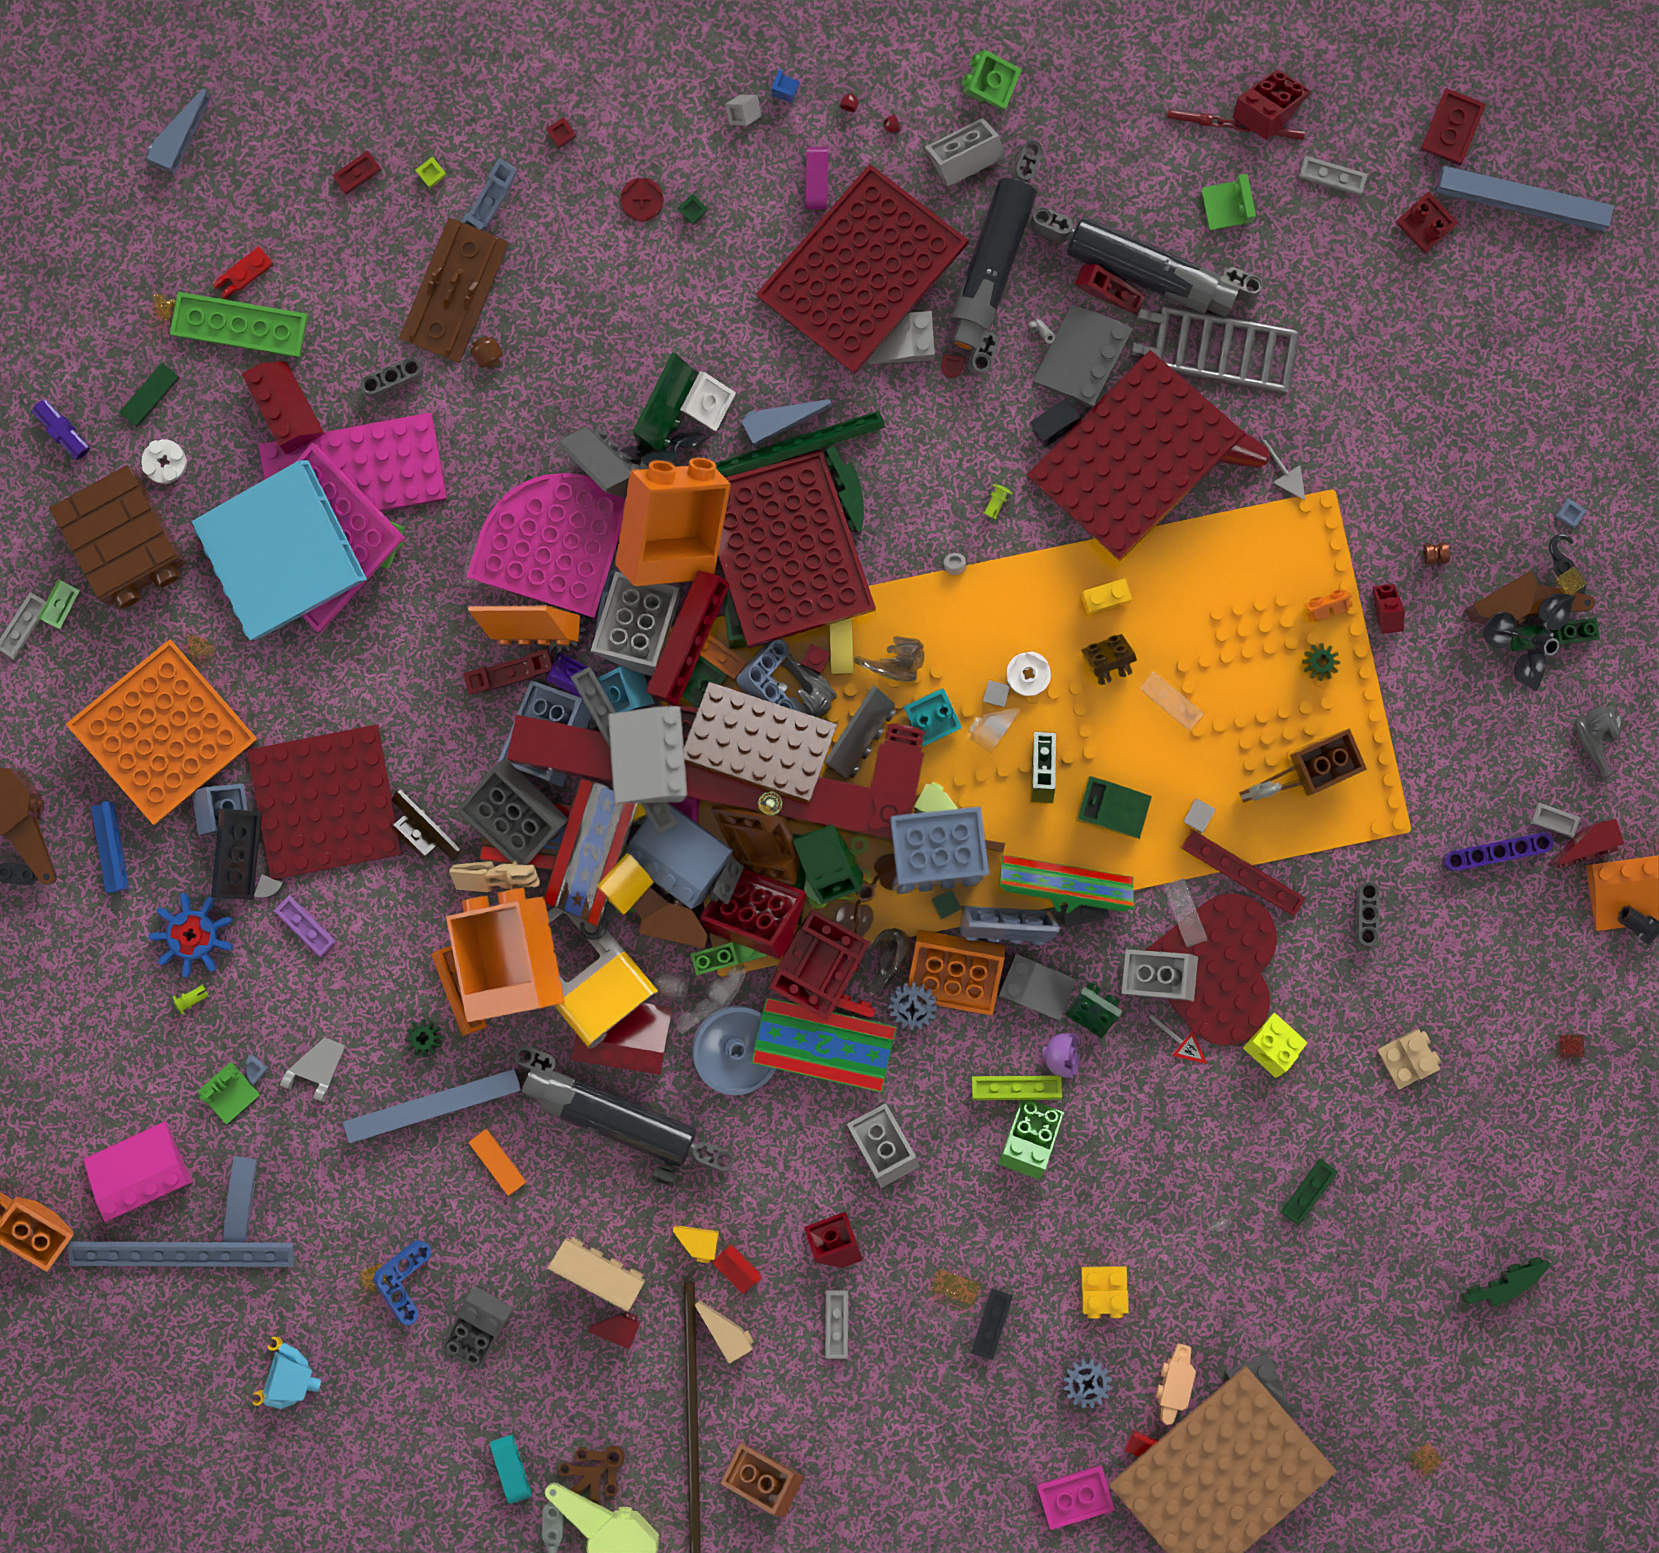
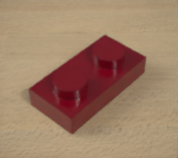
[332,150,381,195]

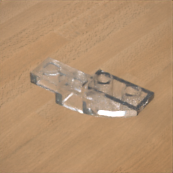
[676,964,746,1034]

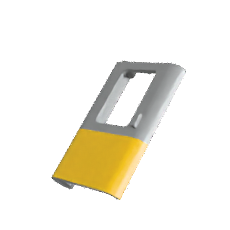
[547,894,659,1048]

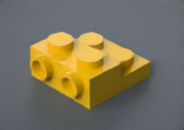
[1081,1266,1128,1318]

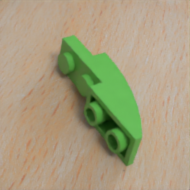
[691,942,768,975]

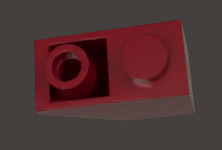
[1373,584,1405,634]

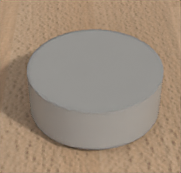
[944,553,966,575]

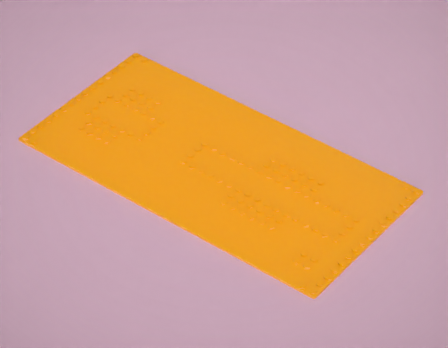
[662,490,1411,976]

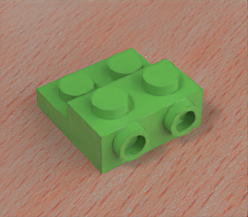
[962,50,1022,110]

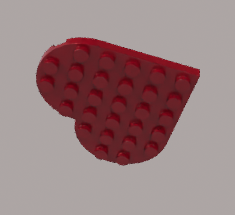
[1144,894,1277,1045]

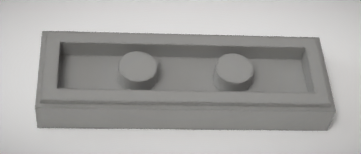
[1298,156,1368,196]
[0,592,46,660]
[825,1290,848,1359]

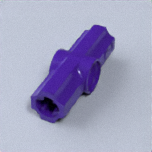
[32,399,91,461]

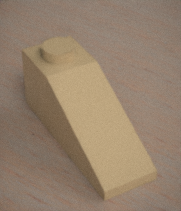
[695,1300,754,1364]

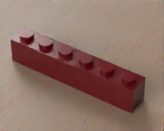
[646,570,730,706]

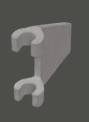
[280,1037,345,1102]

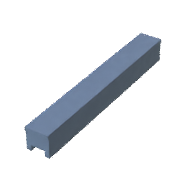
[1436,166,1615,232]
[343,1069,522,1143]

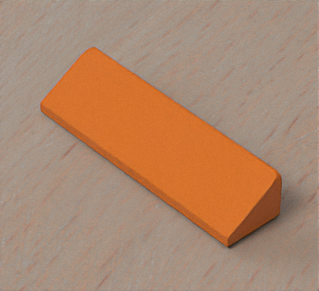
[431,946,487,1036]

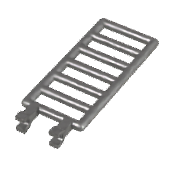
[1131,305,1299,394]

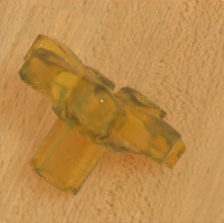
[152,293,176,321]

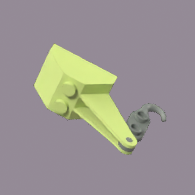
[530,1483,659,1553]

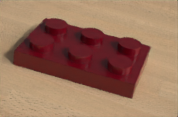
[1420,88,1486,166]

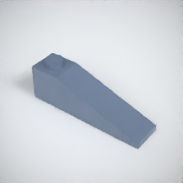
[146,89,211,174]
[741,399,831,447]

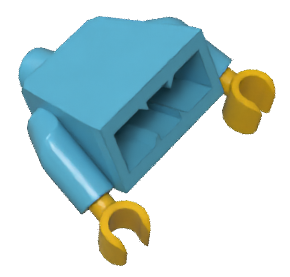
[252,1337,321,1409]

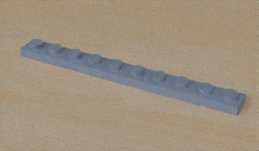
[67,1242,295,1267]

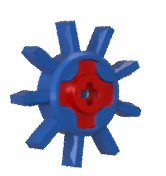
[148,893,234,977]

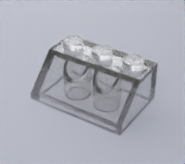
[968,708,1019,753]

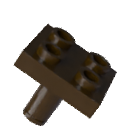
[1081,634,1137,685]

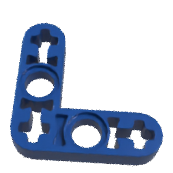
[373,1240,431,1325]

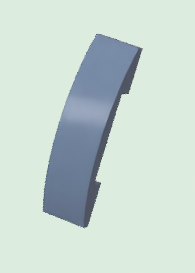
[461,158,518,231]

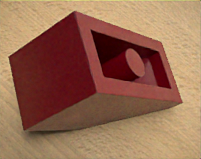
[588,1311,641,1349]

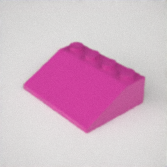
[84,1121,192,1222]

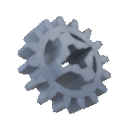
[889,982,938,1030]
[1063,1358,1112,1408]

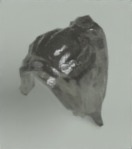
[853,636,925,682]
[864,928,911,997]

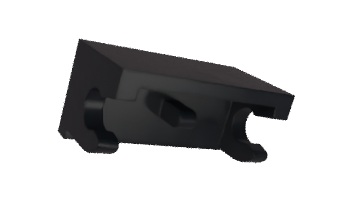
[1030,398,1080,448]

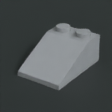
[868,311,935,364]
[1122,949,1198,1001]
[847,1103,920,1188]

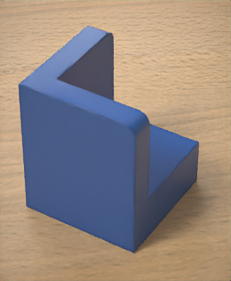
[771,69,800,103]

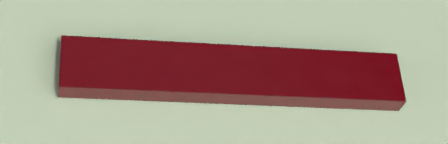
[1181,829,1306,917]

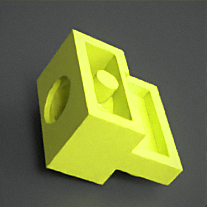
[1243,1013,1308,1078]

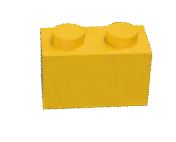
[1081,578,1132,615]

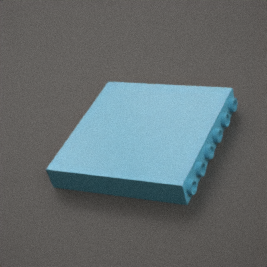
[192,460,367,640]

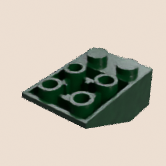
[1076,776,1152,839]
[793,824,864,904]

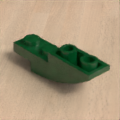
[825,446,864,535]
[1510,617,1600,652]
[1461,1257,1550,1307]

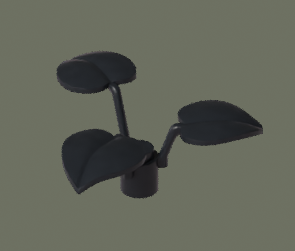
[620,432,709,467]
[1483,593,1575,691]

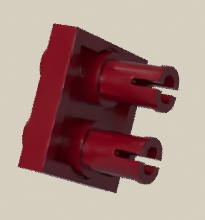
[1395,191,1458,254]

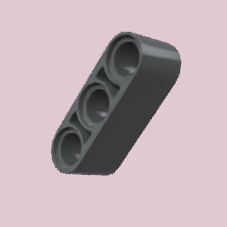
[360,357,424,398]
[1355,882,1380,947]

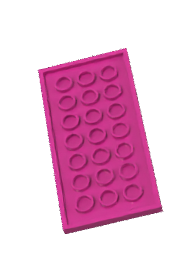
[258,413,447,511]

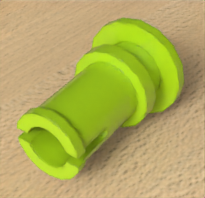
[983,484,1013,519]
[173,984,209,1015]

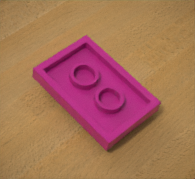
[1037,1465,1115,1530]

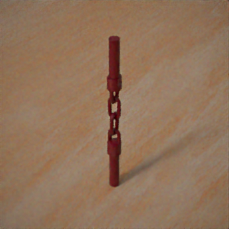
[1167,109,1305,140]

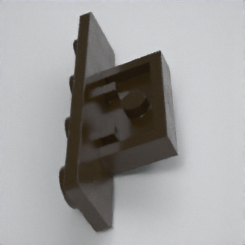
[392,789,461,861]

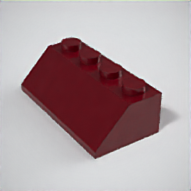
[241,361,325,455]

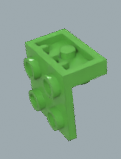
[1201,174,1256,231]

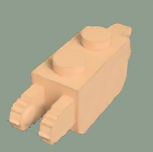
[1155,1343,1196,1425]

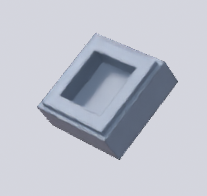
[1555,498,1587,529]

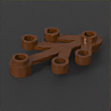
[558,1445,625,1506]

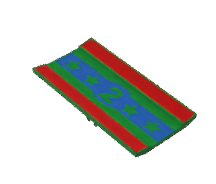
[1000,854,1135,913]
[751,997,897,1092]

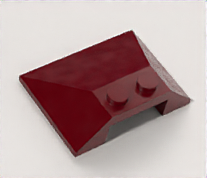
[769,909,870,1020]

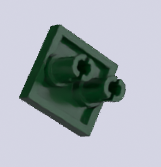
[682,655,728,709]
[1064,983,1122,1038]

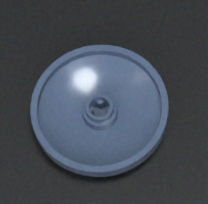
[692,1006,776,1095]

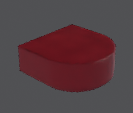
[941,353,965,378]

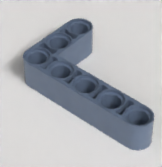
[737,639,801,712]

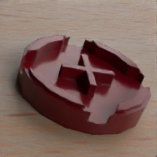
[620,178,664,222]

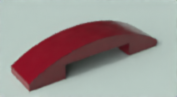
[463,649,552,695]

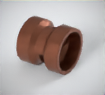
[1423,542,1450,566]

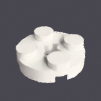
[142,440,187,484]
[1006,652,1051,696]

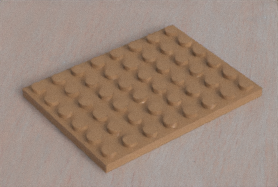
[1109,1366,1337,1553]

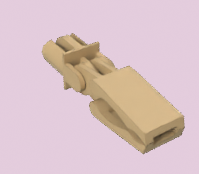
[449,861,540,892]

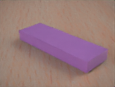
[274,895,337,958]

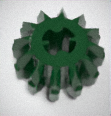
[1302,643,1340,681]
[405,1019,444,1057]

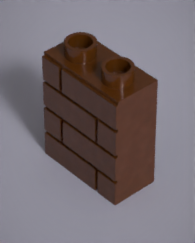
[49,465,187,610]

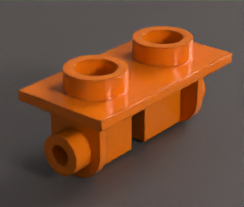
[1304,589,1353,622]

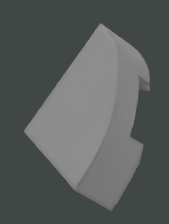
[254,874,283,897]

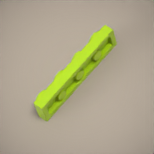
[972,1076,1062,1101]

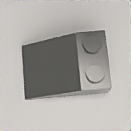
[998,954,1076,1020]
[1225,1353,1294,1417]

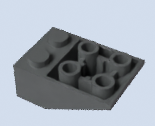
[441,1286,514,1370]

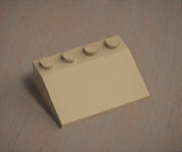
[548,1237,645,1311]

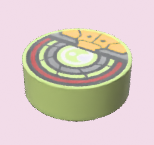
[759,792,782,815]

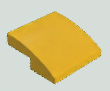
[597,853,653,915]

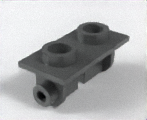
[709,855,744,905]

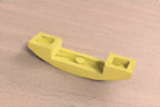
[830,618,853,674]

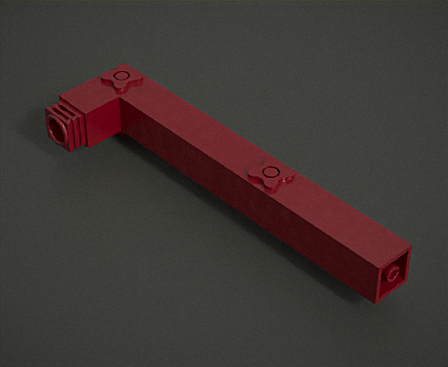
[507,715,925,842]

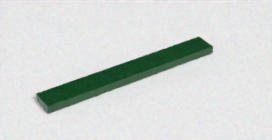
[715,411,885,478]

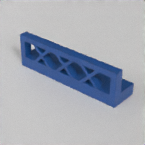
[91,801,129,893]

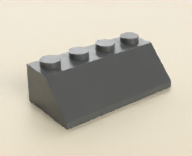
[558,427,642,498]

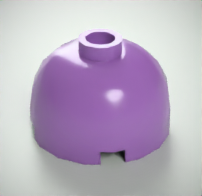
[1042,1033,1080,1078]

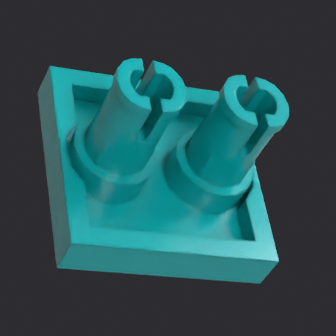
[903,688,962,747]

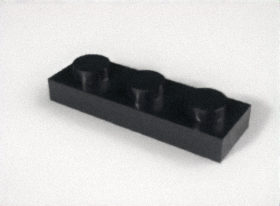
[971,1288,1013,1360]

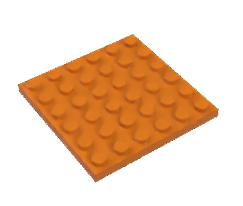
[66,639,258,826]

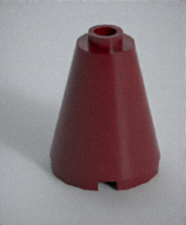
[1219,428,1270,468]

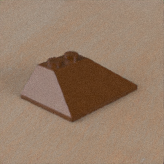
[711,806,800,885]

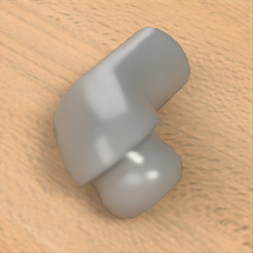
[1028,319,1055,343]

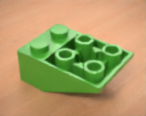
[998,1100,1064,1180]

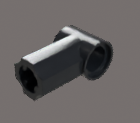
[1617,905,1659,945]

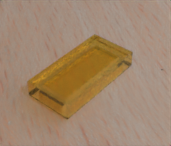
[931,1268,981,1305]

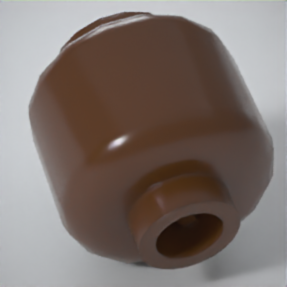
[470,335,503,369]

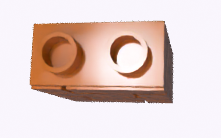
[615,458,731,586]
[446,888,565,1022]

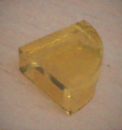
[187,635,215,658]

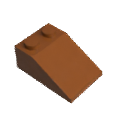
[720,1443,805,1518]

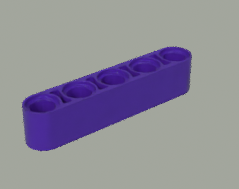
[1442,833,1554,871]

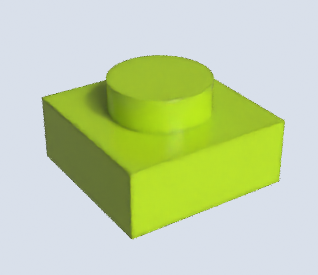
[415,157,447,189]

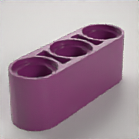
[805,147,829,210]

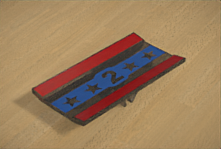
[543,777,638,927]

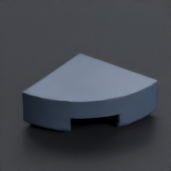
[246,1054,268,1085]

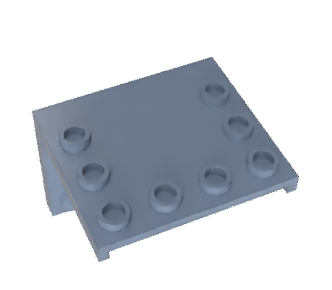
[890,807,989,894]

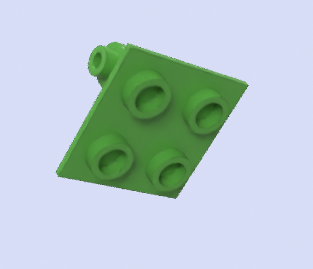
[197,1062,260,1125]

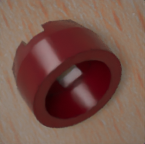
[840,94,858,112]
[884,114,901,133]

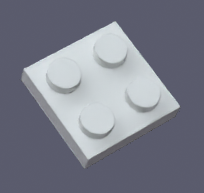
[680,371,736,431]

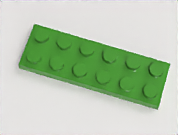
[170,292,308,358]

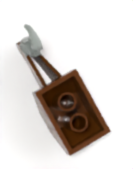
[1239,728,1367,803]

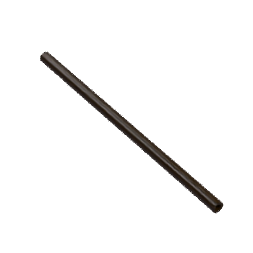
[684,1282,701,1553]

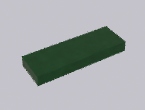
[119,363,180,427]
[1280,1158,1338,1226]

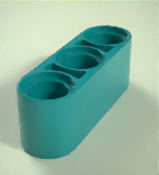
[490,1434,532,1504]

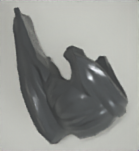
[780,653,837,718]
[1575,706,1621,779]

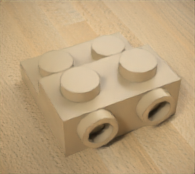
[1377,1029,1441,1089]

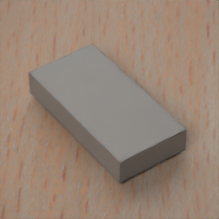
[1530,803,1581,839]

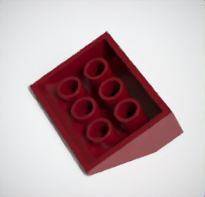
[699,869,807,960]
[572,1003,673,1075]

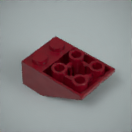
[1232,69,1311,140]
[1549,819,1624,868]

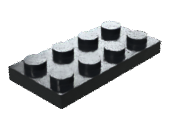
[211,808,262,900]

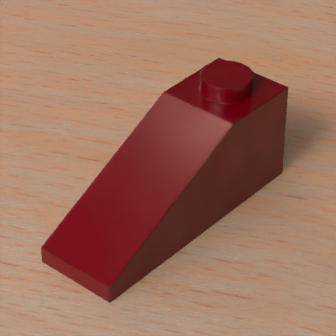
[1074,264,1146,315]

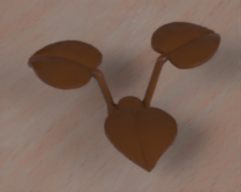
[836,853,897,937]

